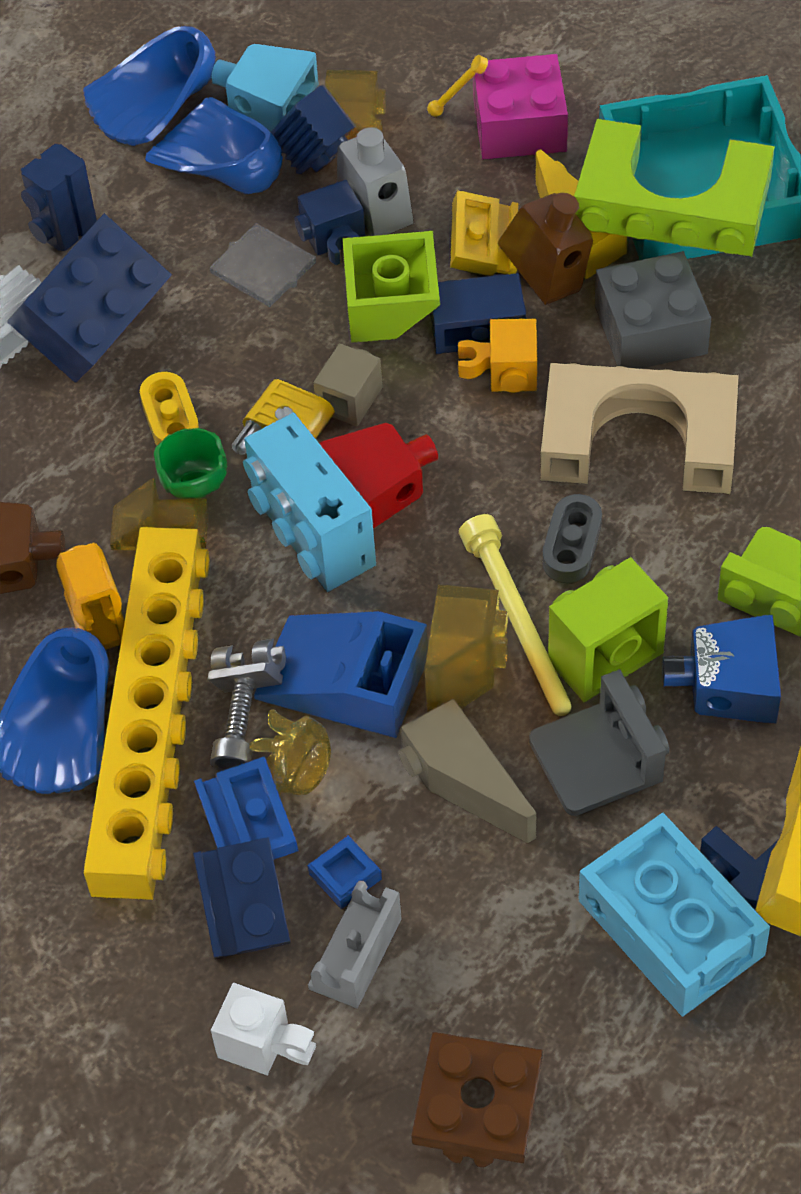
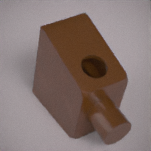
[498,193,593,305]
[0,502,65,594]

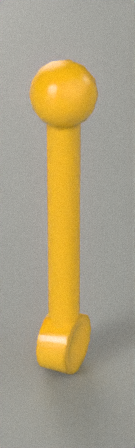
[427,55,488,117]

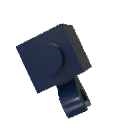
[294,180,366,265]

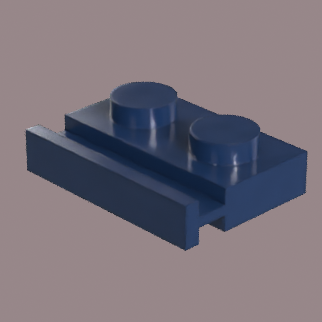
[193,837,290,960]

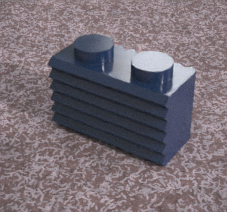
[271,84,356,174]

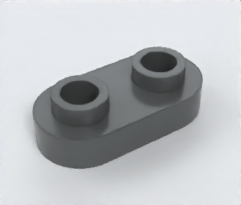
[542,494,602,583]

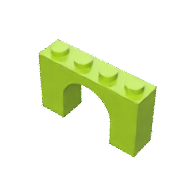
[574,119,775,257]

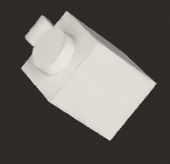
[211,983,316,1076]

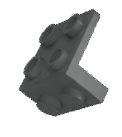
[529,669,669,816]

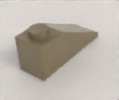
[398,699,536,843]

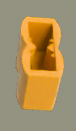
[56,543,125,650]

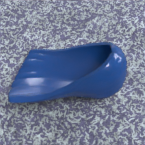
[83,26,216,146]
[145,97,283,194]
[0,627,110,794]

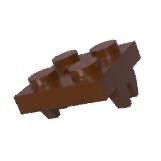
[411,1032,543,1168]

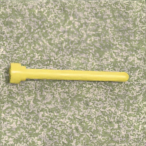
[459,514,572,716]

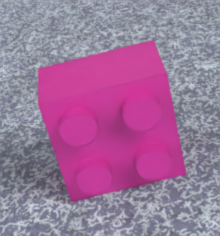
[473,54,568,160]

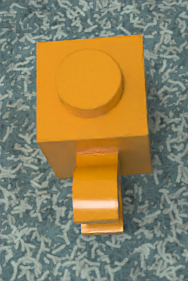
[458,319,537,393]

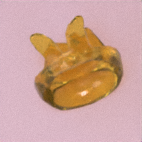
[249,709,331,795]

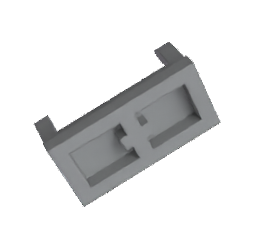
[308,881,402,1009]

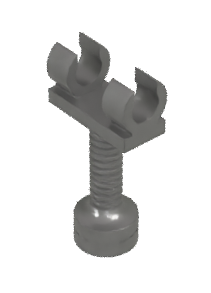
[207,638,286,771]

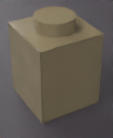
[313,343,383,427]

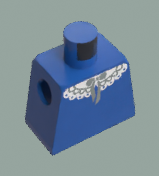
[662,615,781,723]

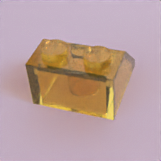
[425,584,508,713]

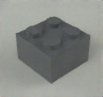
[595,251,711,369]

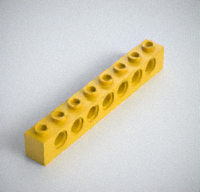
[83,527,209,900]

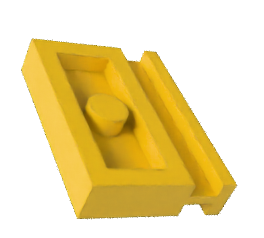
[450,190,518,276]

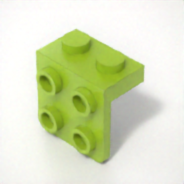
[717,527,801,637]

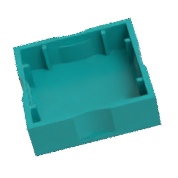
[599,75,801,260]

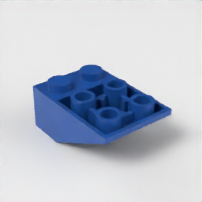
[254,611,429,738]

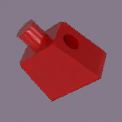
[319,423,438,529]

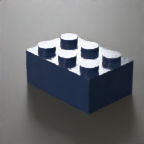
[6,213,172,383]

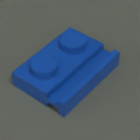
[194,756,299,860]

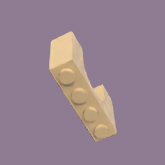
[541,363,739,494]

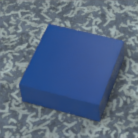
[307,835,382,909]

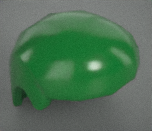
[154,428,228,500]

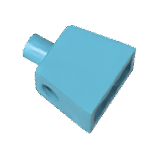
[212,44,319,131]

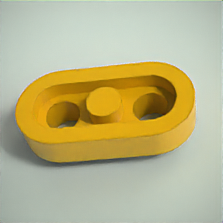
[140,372,199,445]

